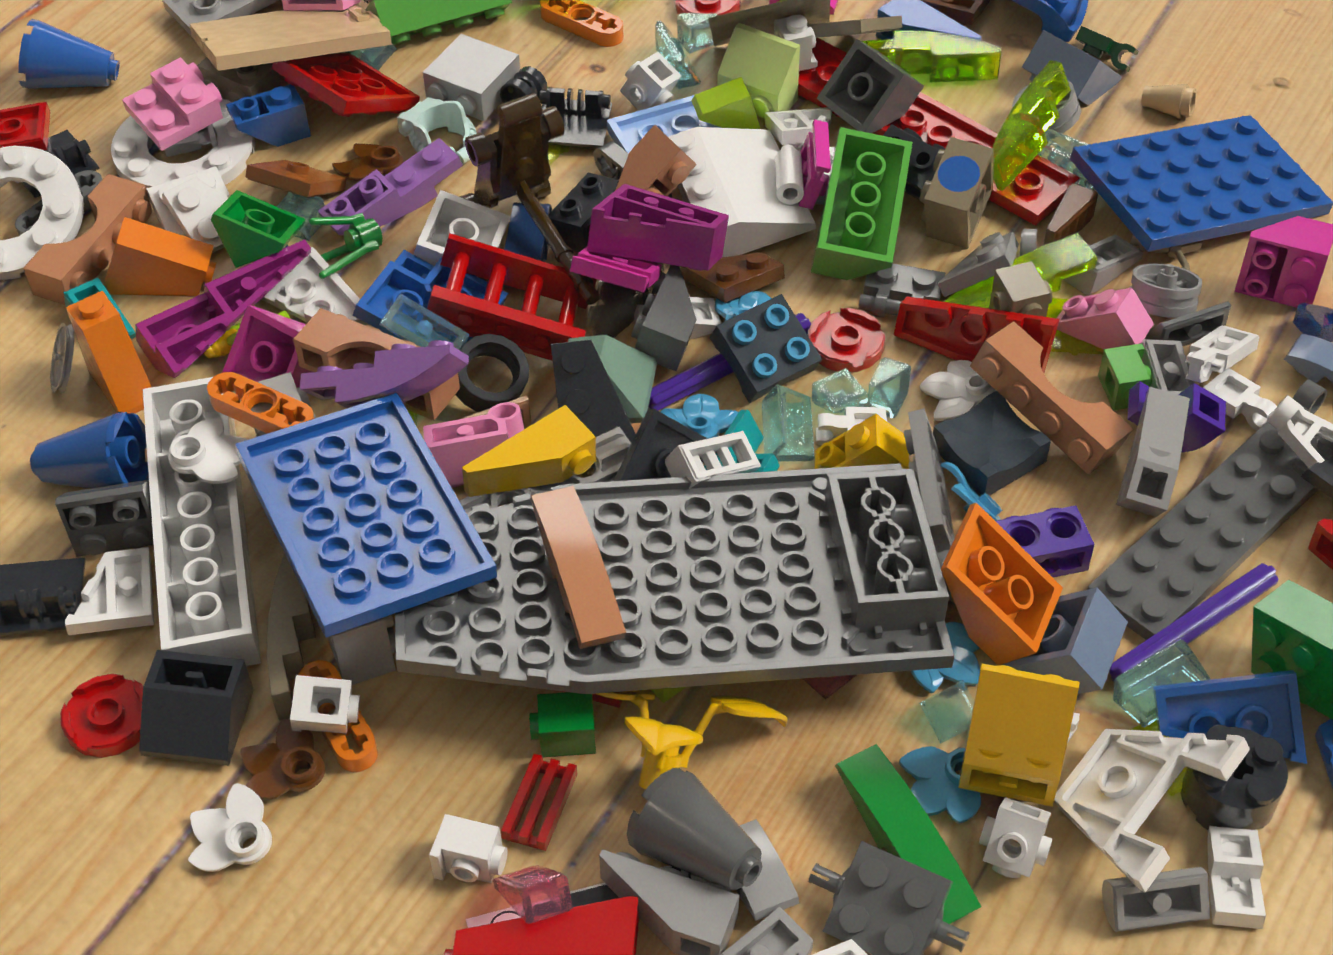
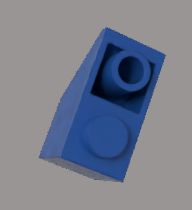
[226,84,311,147]

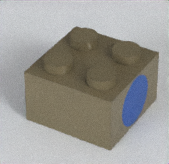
[920,137,994,249]

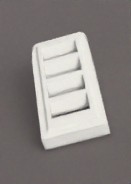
[665,431,761,489]

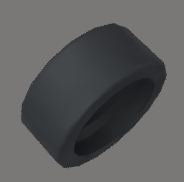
[455,334,529,412]

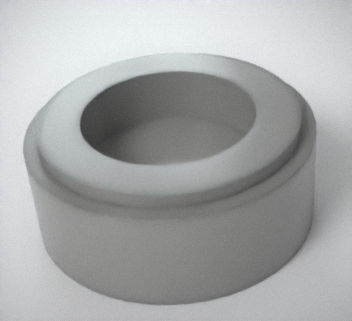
[1020,229,1037,266]

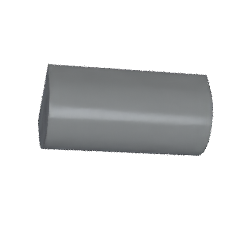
[1142,339,1194,395]
[1102,867,1210,932]

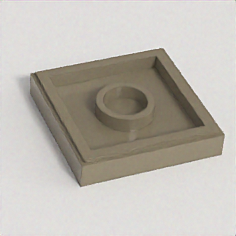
[807,16,902,38]

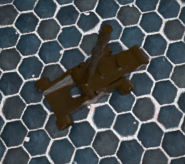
[460,93,600,305]

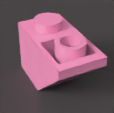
[1056,288,1154,352]

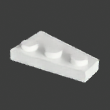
[261,247,368,326]

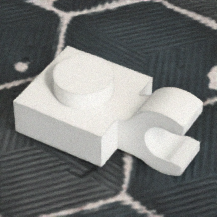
[1203,368,1277,431]
[815,407,887,445]

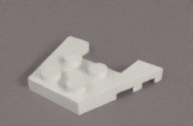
[1054,729,1250,892]

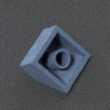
[1022,30,1122,105]
[1003,587,1128,694]

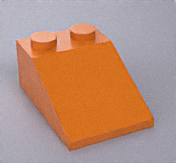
[941,503,1063,665]

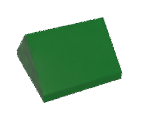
[211,190,306,268]

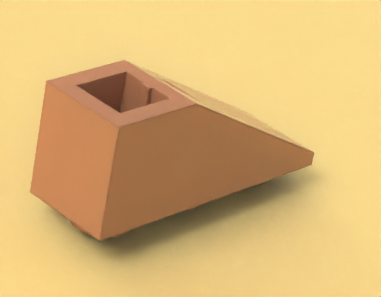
[615,125,697,196]

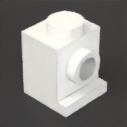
[774,15,818,71]
[290,675,360,734]
[429,814,508,883]

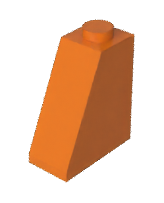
[104,217,217,296]
[66,291,151,414]

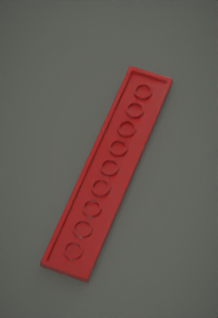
[798,38,1081,226]

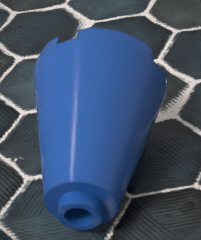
[18,19,120,89]
[30,412,149,489]

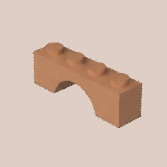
[23,174,153,305]
[293,308,460,421]
[970,321,1133,475]

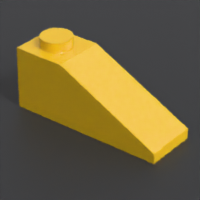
[462,405,596,497]

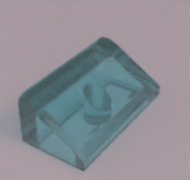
[655,20,701,89]
[379,294,469,350]
[762,384,815,461]
[1113,640,1211,728]

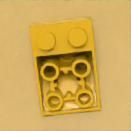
[958,663,1080,806]

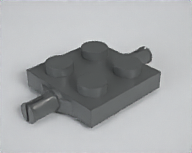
[808,841,970,955]

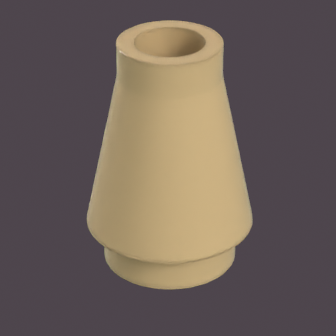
[1141,84,1197,119]

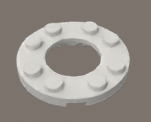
[111,99,255,191]
[0,146,84,280]

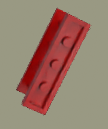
[423,233,597,361]

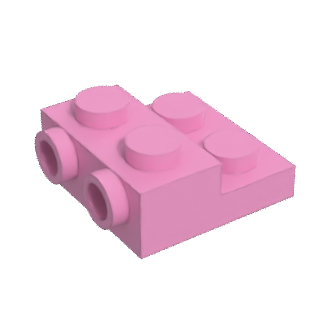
[122,57,223,151]

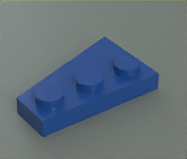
[1153,670,1307,764]

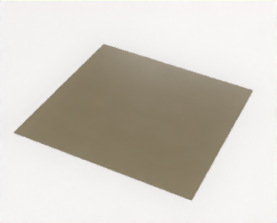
[708,0,830,47]

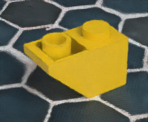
[815,414,909,469]

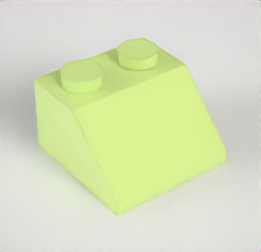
[717,23,800,119]

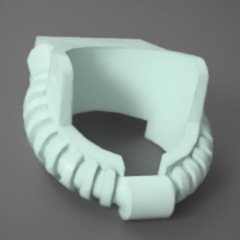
[397,97,477,165]

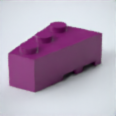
[587,184,729,271]

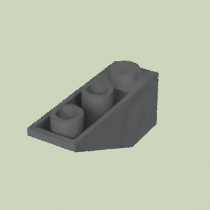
[631,265,697,372]

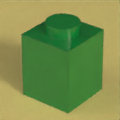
[529,692,596,757]

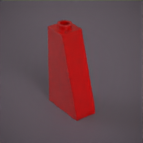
[444,896,640,955]

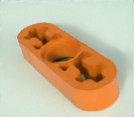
[540,0,624,47]
[207,372,315,434]
[298,660,378,772]

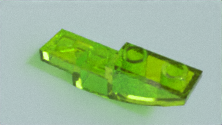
[862,30,1002,82]

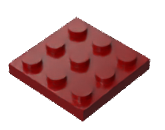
[272,53,420,117]

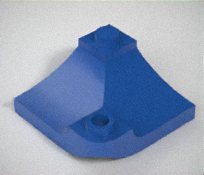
[1011,0,1088,42]
[352,250,508,350]

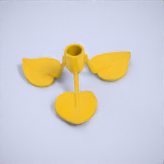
[596,690,788,789]

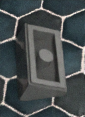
[1145,301,1231,346]

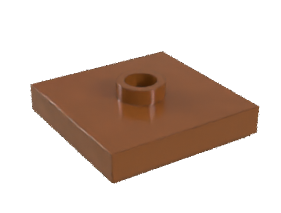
[245,160,347,198]

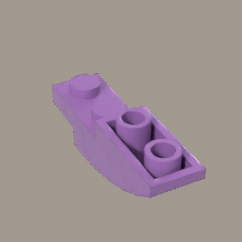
[318,138,463,235]
[300,340,469,408]

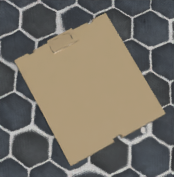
[190,3,392,71]

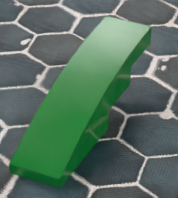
[835,744,982,924]

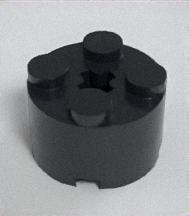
[1181,725,1288,830]

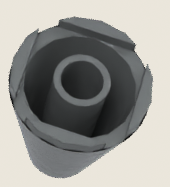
[627,768,762,890]

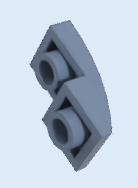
[1284,334,1333,383]

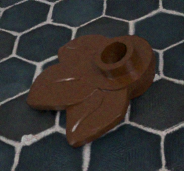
[332,143,404,181]
[240,719,325,800]

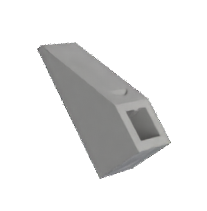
[1116,387,1190,517]
[599,849,739,955]

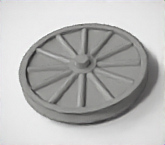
[50,323,74,394]

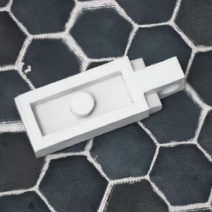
[1185,325,1259,383]

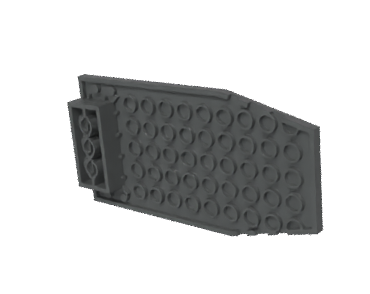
[395,463,954,694]

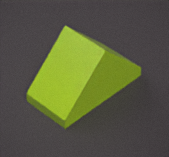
[691,77,761,129]

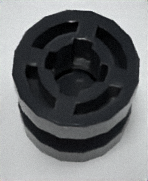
[500,66,547,103]

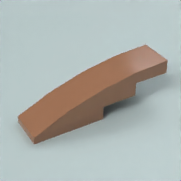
[530,486,626,649]

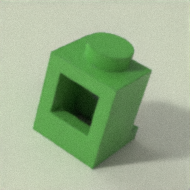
[1098,343,1152,411]

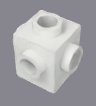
[620,52,682,111]
[979,797,1053,878]

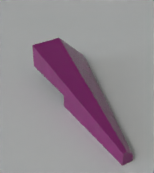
[135,239,311,378]

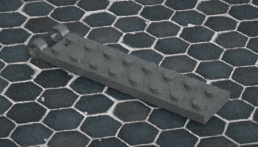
[1087,379,1333,640]

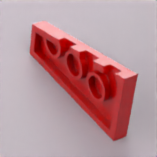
[893,296,1060,373]

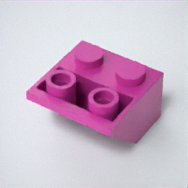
[1234,216,1333,311]

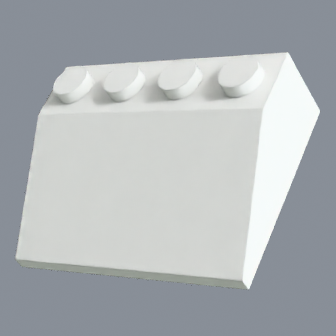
[669,127,816,258]

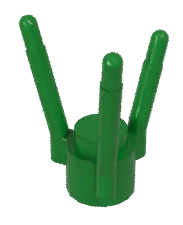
[309,213,383,279]

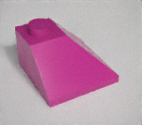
[222,305,312,388]

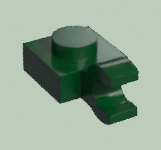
[1075,26,1139,72]

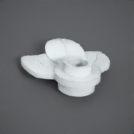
[920,360,996,421]
[168,417,249,484]
[188,783,272,872]

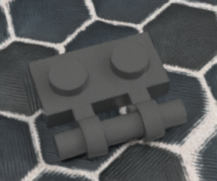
[858,263,946,317]

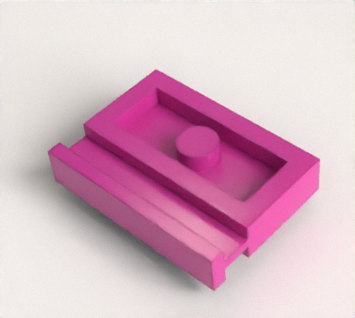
[798,119,831,210]
[570,246,662,292]

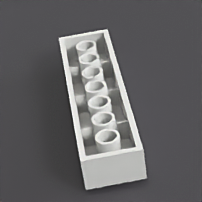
[143,377,261,666]

